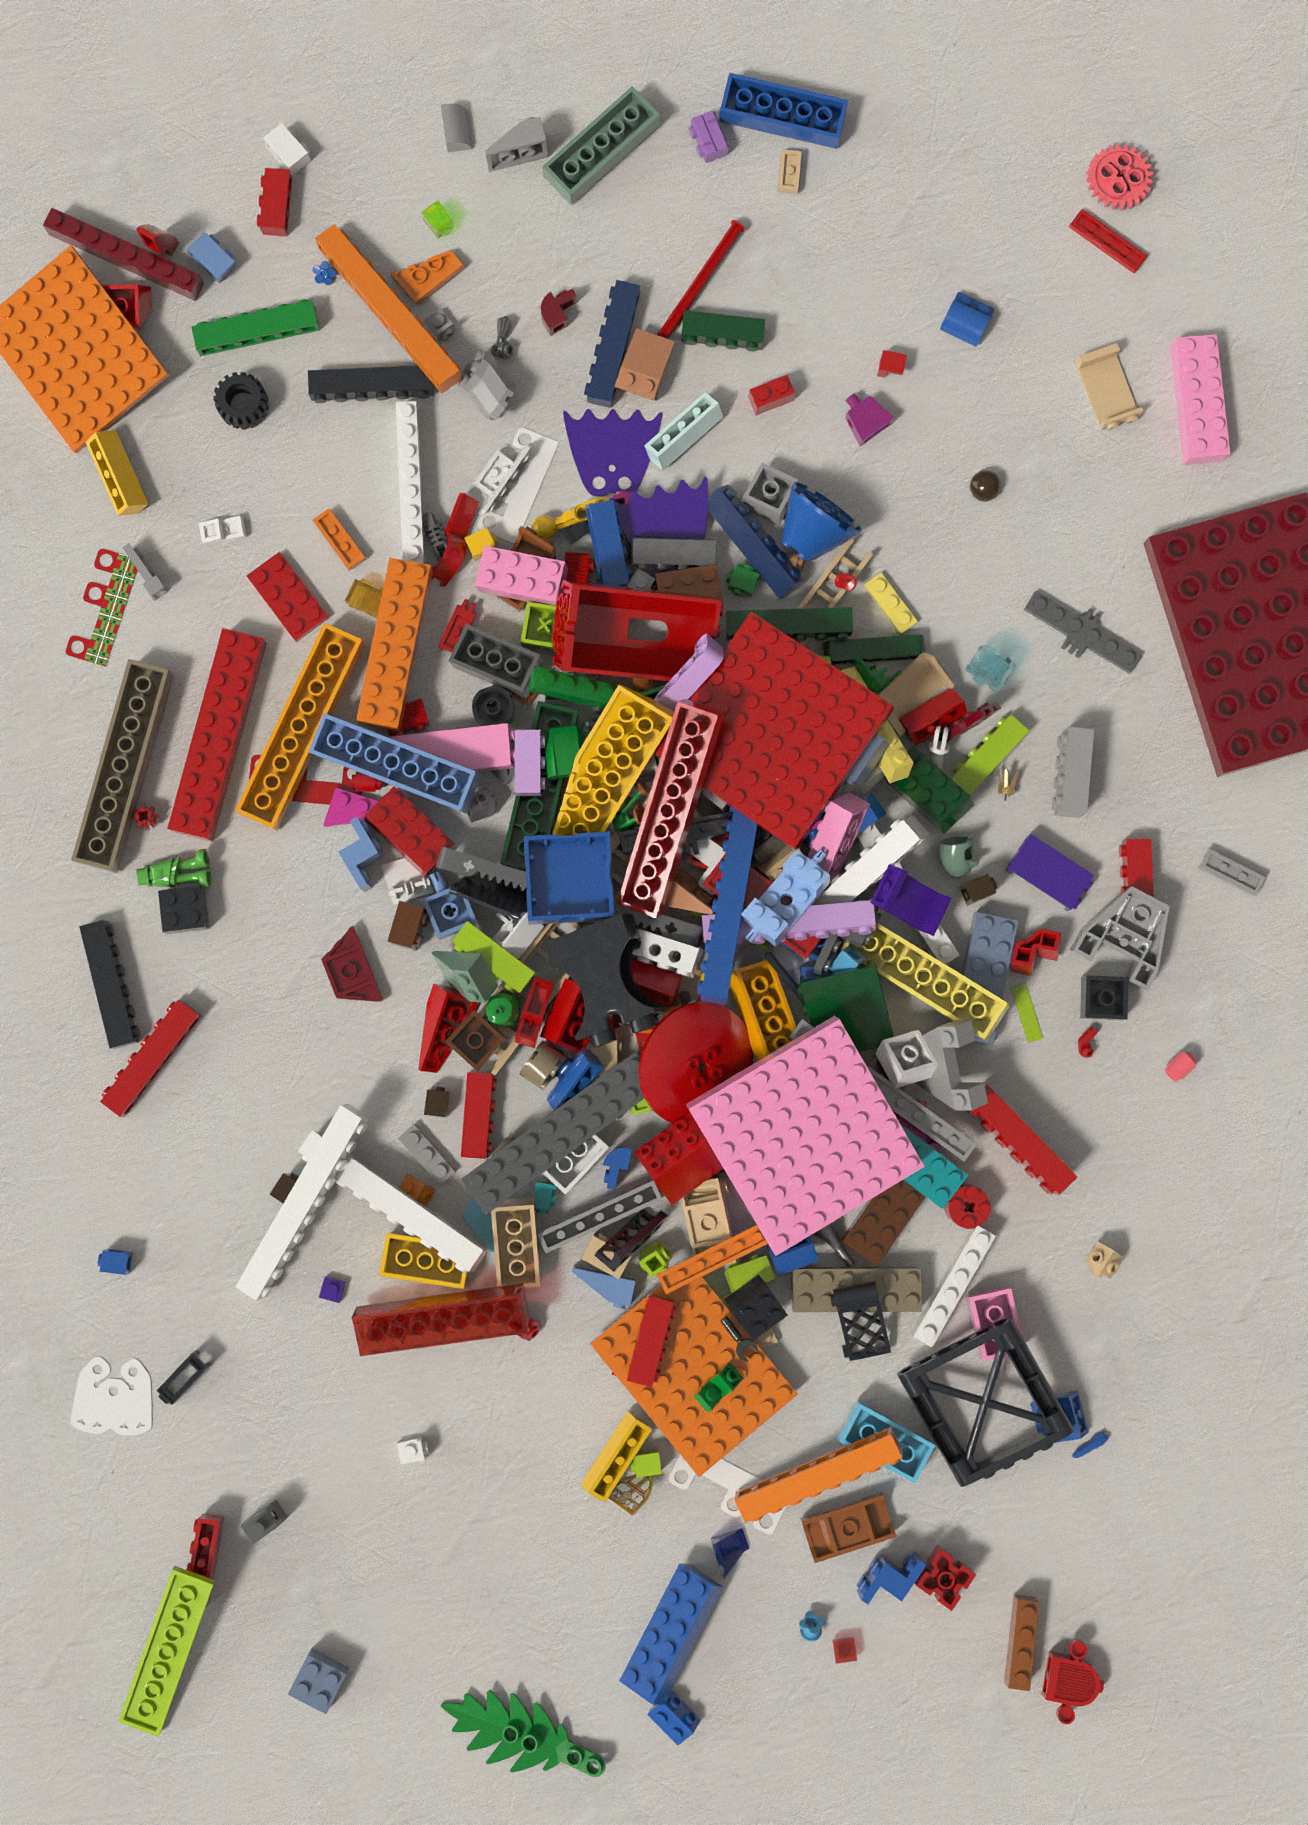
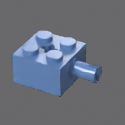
[422,871,479,940]

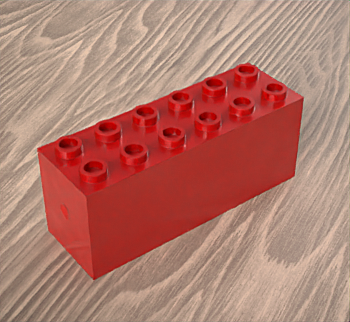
[634,1112,723,1205]

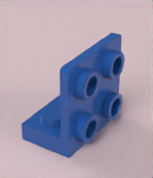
[1030,1390,1089,1443]

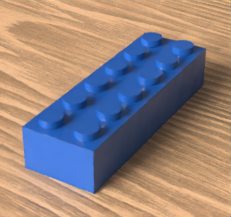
[719,72,848,149]
[619,1563,724,1705]

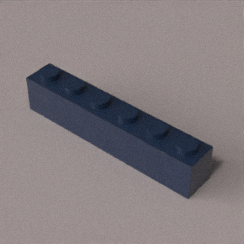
[584,280,640,408]
[707,485,804,599]

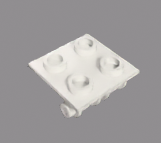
[381,858,433,905]

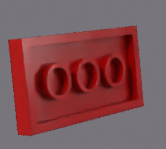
[246,551,329,642]

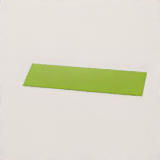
[1011,983,1043,1043]

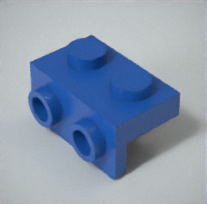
[647,1690,700,1746]

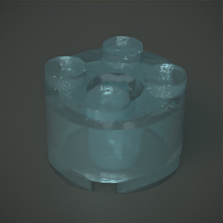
[965,645,1016,693]

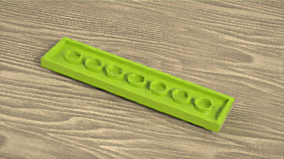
[118,1565,215,1737]

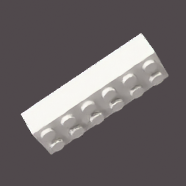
[813,815,930,905]

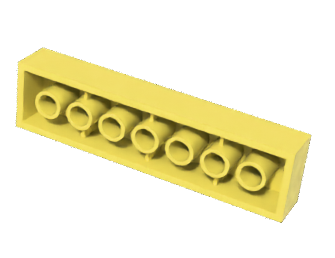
[841,923,1010,1042]

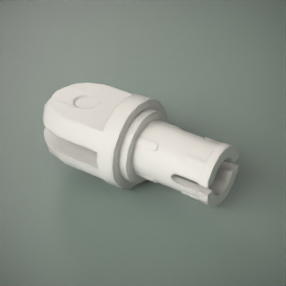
[929,726,950,770]

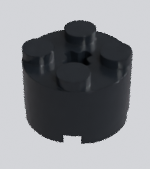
[472,686,515,726]

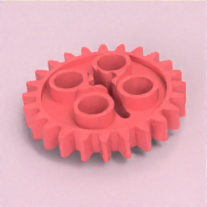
[1086,143,1153,211]

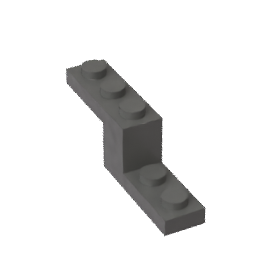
[813,905,882,976]

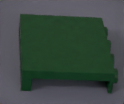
[797,959,894,1052]

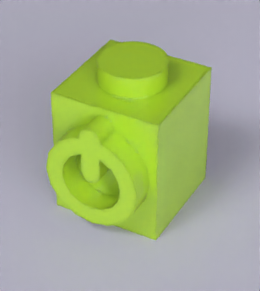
[639,1240,672,1278]

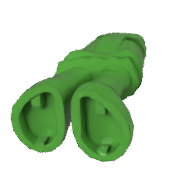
[136,848,212,888]

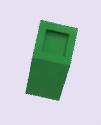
[693,1362,744,1413]

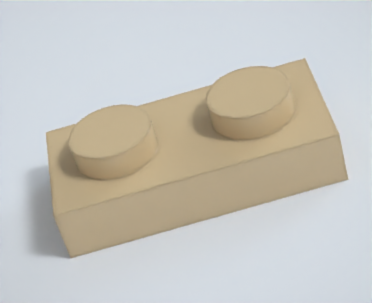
[777,149,802,194]

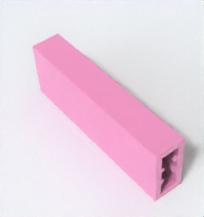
[388,723,515,772]

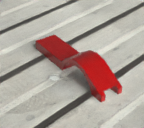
[431,493,479,587]

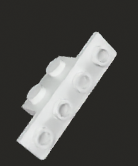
[473,444,531,515]

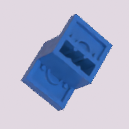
[857,1552,926,1604]

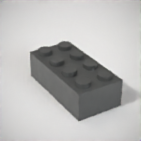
[448,624,545,699]

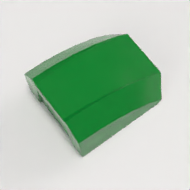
[545,726,586,780]

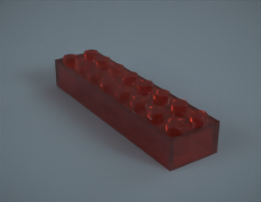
[352,1283,531,1356]

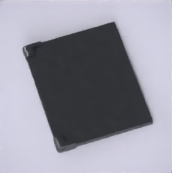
[449,872,528,921]

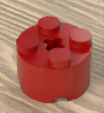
[944,1184,991,1229]

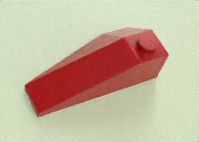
[102,284,152,327]
[418,984,478,1073]

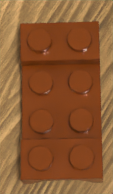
[800,1492,897,1563]

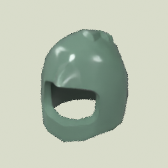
[939,836,979,877]

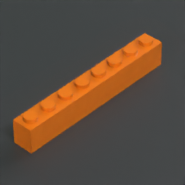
[734,1427,903,1523]

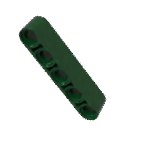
[823,635,925,665]

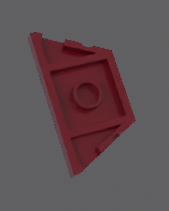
[939,702,1001,743]
[321,926,384,1002]

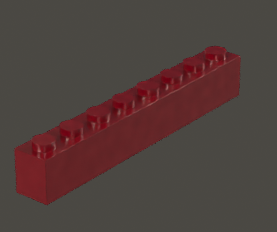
[43,207,204,301]

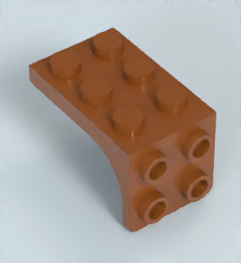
[494,526,557,612]

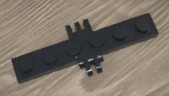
[619,812,733,857]

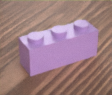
[515,730,545,796]

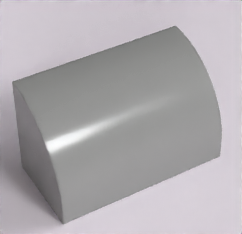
[441,104,472,152]

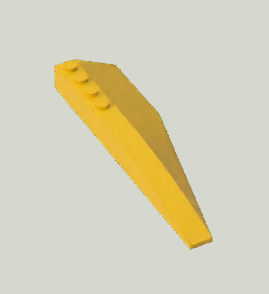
[543,684,674,925]

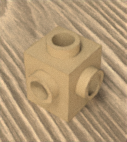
[1085,1242,1124,1279]

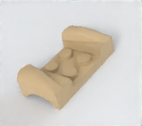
[681,1176,742,1264]

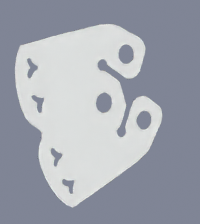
[70,1357,152,1435]

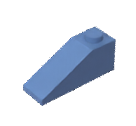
[572,1266,636,1309]

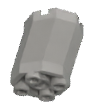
[459,349,517,421]

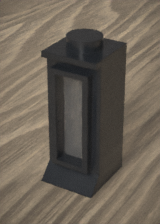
[156,1350,212,1405]

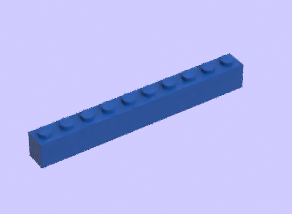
[697,807,758,1005]

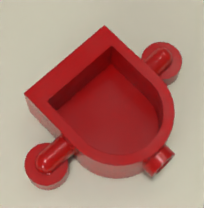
[1041,1639,1104,1725]

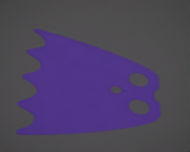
[563,409,662,496]
[610,477,708,576]

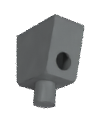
[241,1500,288,1544]

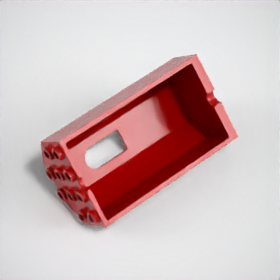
[552,580,723,681]

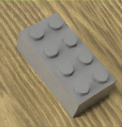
[1052,727,1094,818]

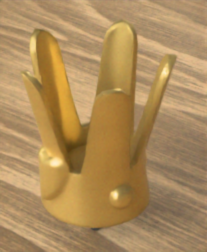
[997,769,1019,801]

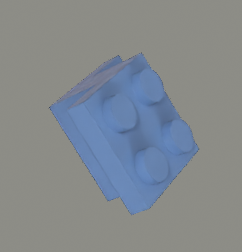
[338,817,383,892]

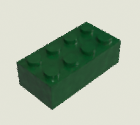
[884,745,974,834]

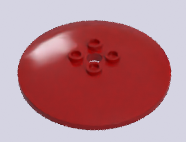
[639,1002,753,1124]

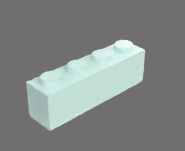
[644,392,723,470]

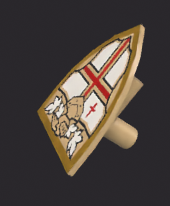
[608,1475,653,1516]

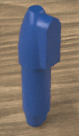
[1072,1432,1109,1458]

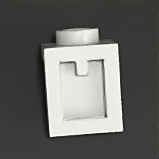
[397,1437,429,1465]

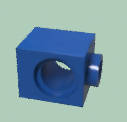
[98,1249,133,1275]

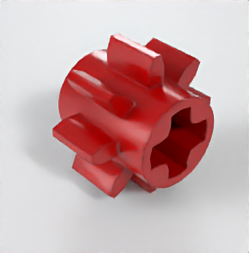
[132,804,160,831]

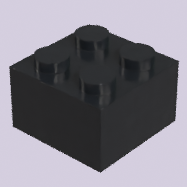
[158,885,209,934]
[1080,975,1129,1021]
[724,1274,788,1341]

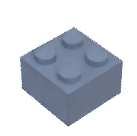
[288,1649,350,1714]

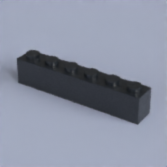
[308,366,434,403]
[79,920,140,1049]

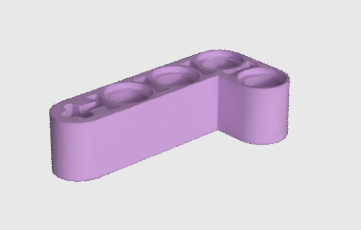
[654,634,724,712]

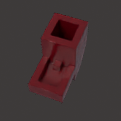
[541,288,577,336]

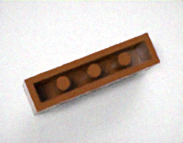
[1004,1595,1039,1691]

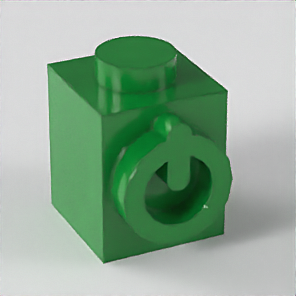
[726,564,759,597]

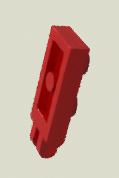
[438,599,477,654]

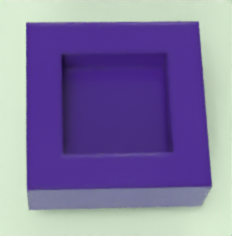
[319,1276,346,1303]

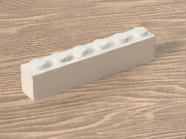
[911,1225,996,1348]

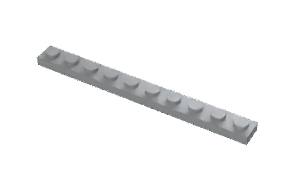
[789,1019,977,1162]

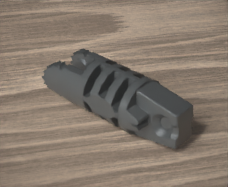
[423,511,448,562]

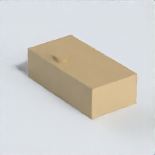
[491,1197,541,1290]

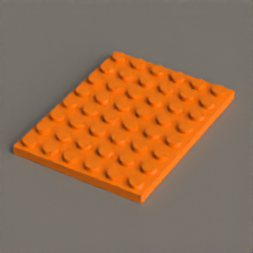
[0,245,170,453]
[590,1277,798,1477]

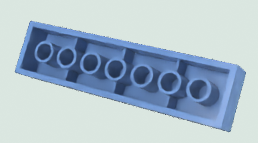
[309,713,482,814]

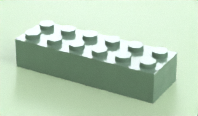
[542,86,660,205]

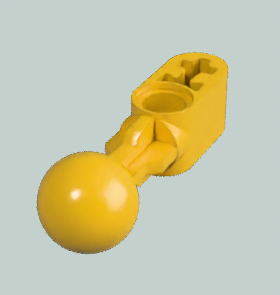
[531,497,609,540]

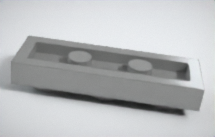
[1199,849,1266,896]
[398,1124,456,1186]

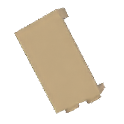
[1075,343,1143,430]
[877,652,954,737]

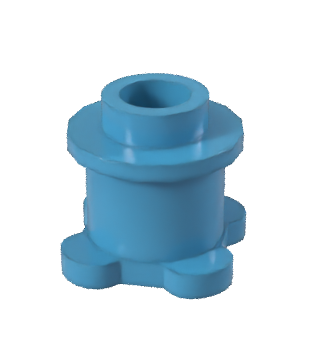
[799,1611,825,1642]

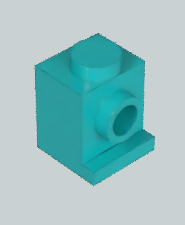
[534,1182,558,1214]

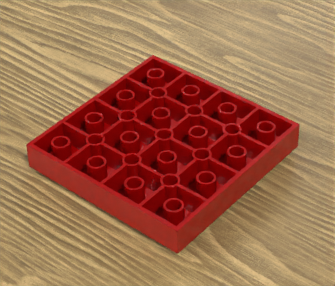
[654,612,894,850]

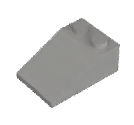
[485,117,548,172]

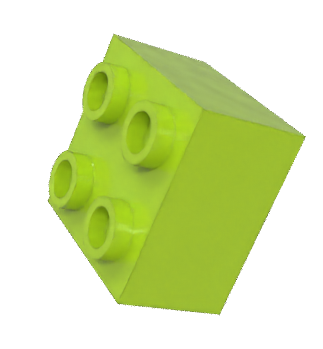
[521,602,557,653]

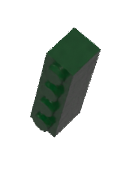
[681,311,766,352]

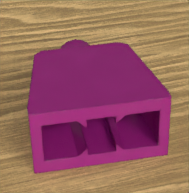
[845,393,894,447]

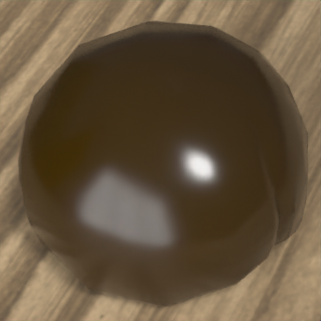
[970,470,1001,502]

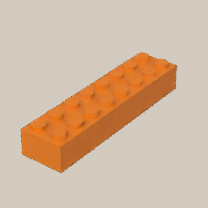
[356,557,433,732]

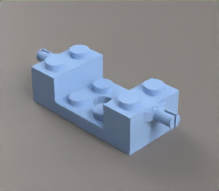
[741,849,830,947]

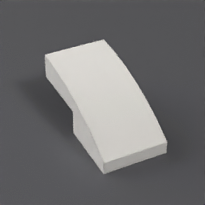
[199,516,247,544]

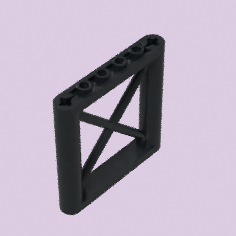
[897,1316,1074,1487]

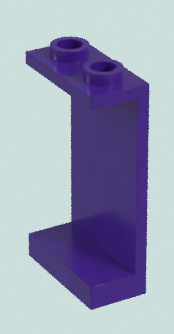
[1005,833,1094,912]
[870,864,952,936]

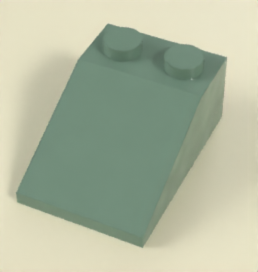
[431,951,499,1003]

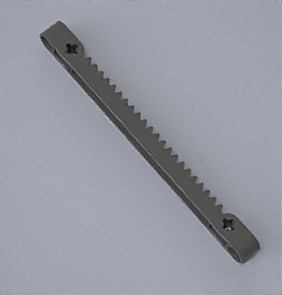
[435,847,703,948]

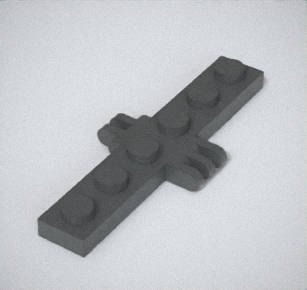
[1024,591,1142,674]

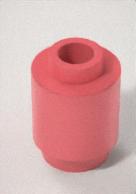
[1164,1051,1196,1082]

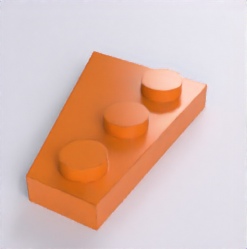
[390,250,464,306]

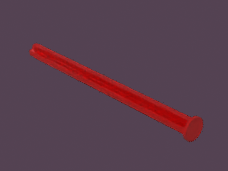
[657,220,745,339]

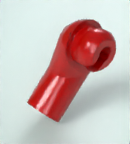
[1078,1026,1098,1058]

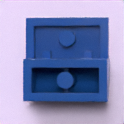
[940,291,995,347]
[603,1147,632,1190]

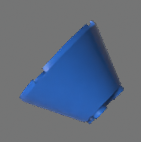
[781,481,862,561]

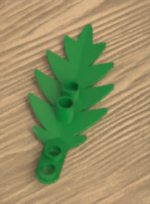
[441,1690,606,1777]

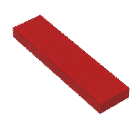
[1069,209,1148,274]

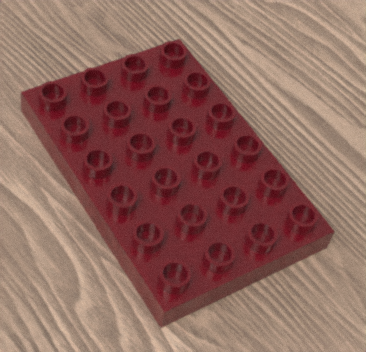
[1143,492,1308,777]

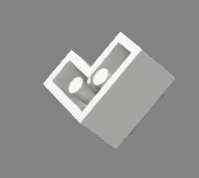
[492,912,544,959]

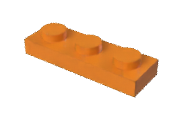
[313,508,366,571]

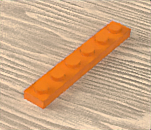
[656,1224,768,1294]

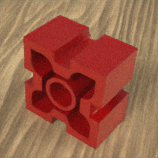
[915,1545,976,1611]

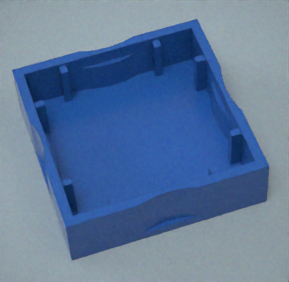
[524,832,614,925]

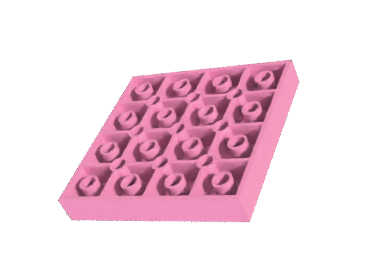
[686,1016,925,1256]

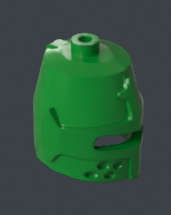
[485,993,520,1027]

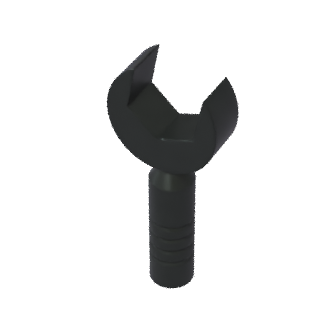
[720,1316,758,1362]

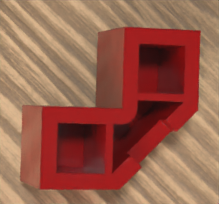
[1011,929,1062,976]

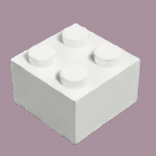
[875,1030,938,1089]

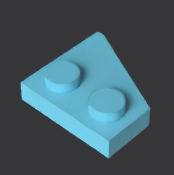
[463,1197,494,1252]

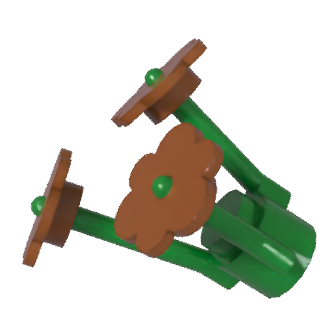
[612,778,651,833]

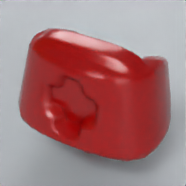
[835,573,857,591]

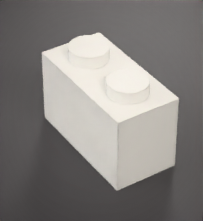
[263,123,311,176]

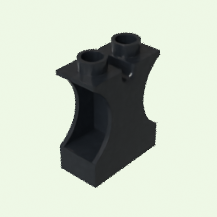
[543,914,666,1048]

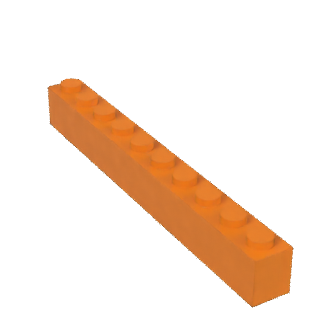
[315,224,462,394]

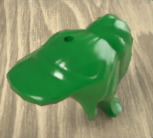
[853,658,902,694]

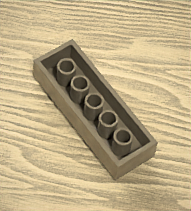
[791,1267,922,1312]

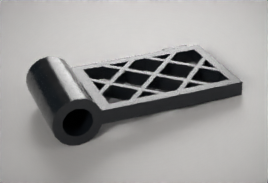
[830,1281,891,1361]

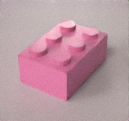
[966,1286,1022,1361]

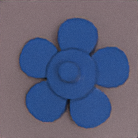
[312,261,336,285]

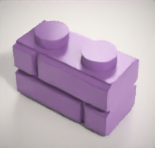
[689,110,729,163]

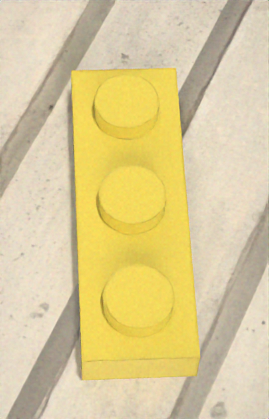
[864,573,918,635]

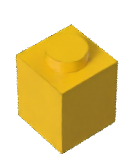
[465,528,498,561]

